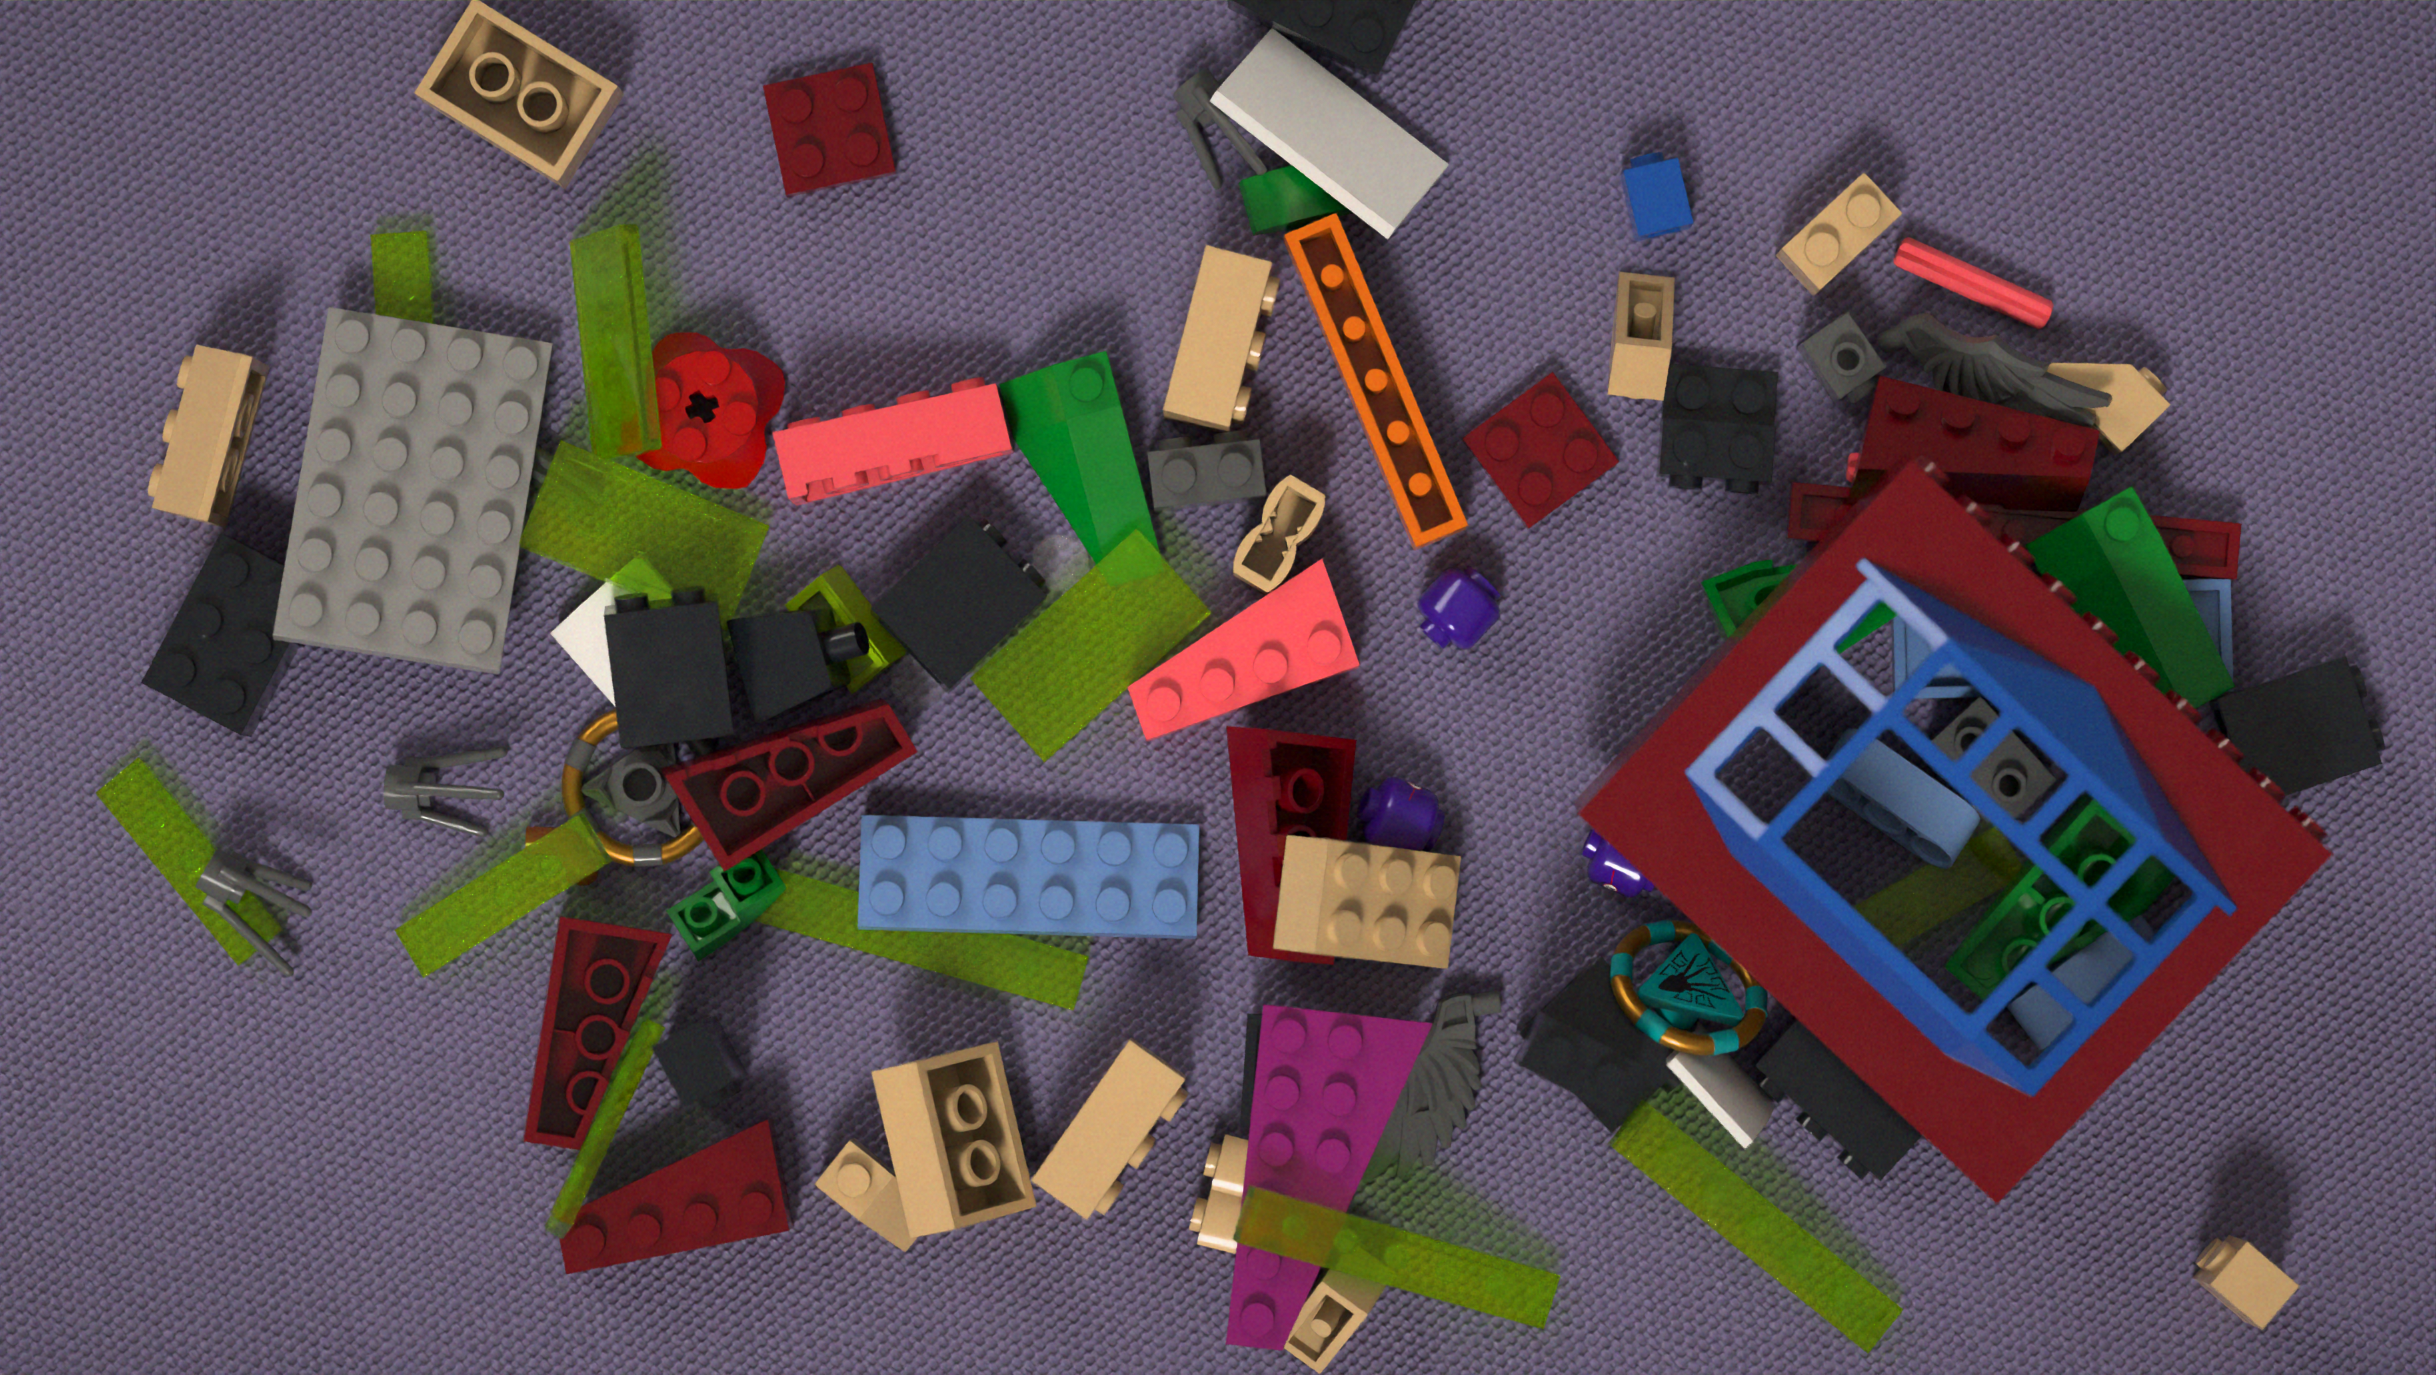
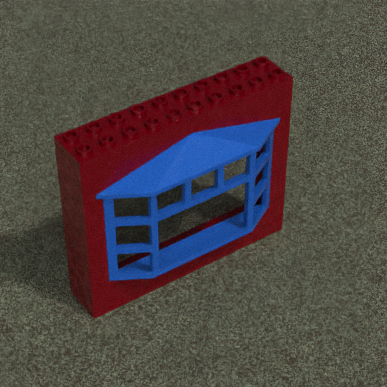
[1574,454,2333,1204]

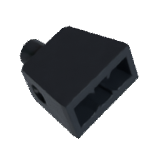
[726,607,869,724]

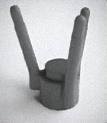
[1173,69,1266,189]
[384,747,508,838]
[195,848,312,977]

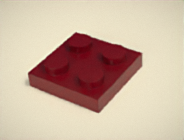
[763,62,897,197]
[1462,372,1619,529]

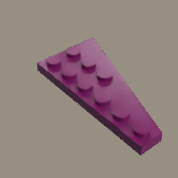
[1226,1004,1433,1351]

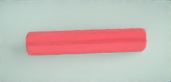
[1893,237,2054,329]

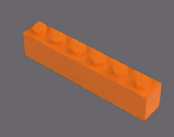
[1284,213,1468,551]

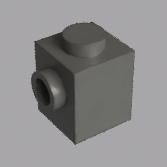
[1797,312,1886,404]

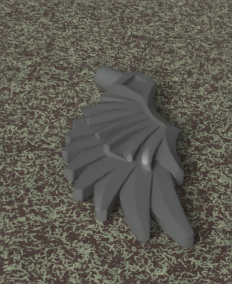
[1877,313,2112,427]
[1361,990,1501,1184]

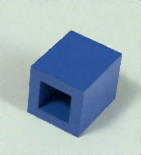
[1620,152,1693,242]

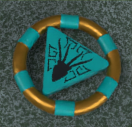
[1610,920,1768,1056]

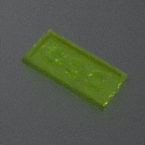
[569,224,662,463]
[518,440,769,631]
[970,528,1213,762]

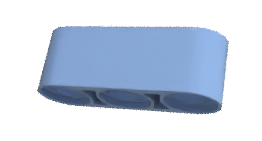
[1825,728,1980,869]
[2005,915,2156,1050]

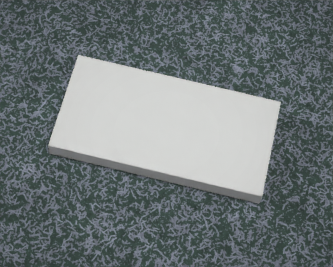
[1210,28,1449,239]

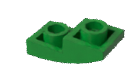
[1239,165,1354,236]
[666,849,786,962]

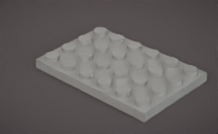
[273,307,553,675]

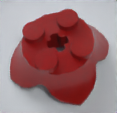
[628,332,785,489]

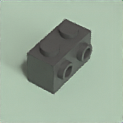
[1147,431,1266,512]
[1929,696,2057,825]

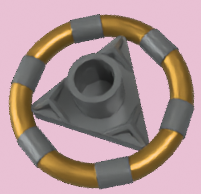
[562,708,718,868]

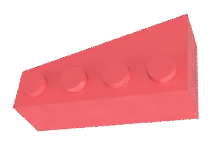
[772,377,1014,506]
[1128,559,1360,742]

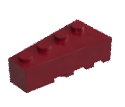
[1226,726,1357,965]

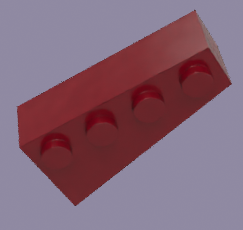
[1847,376,2100,512]
[660,698,918,872]
[522,916,672,1150]
[555,1117,794,1274]

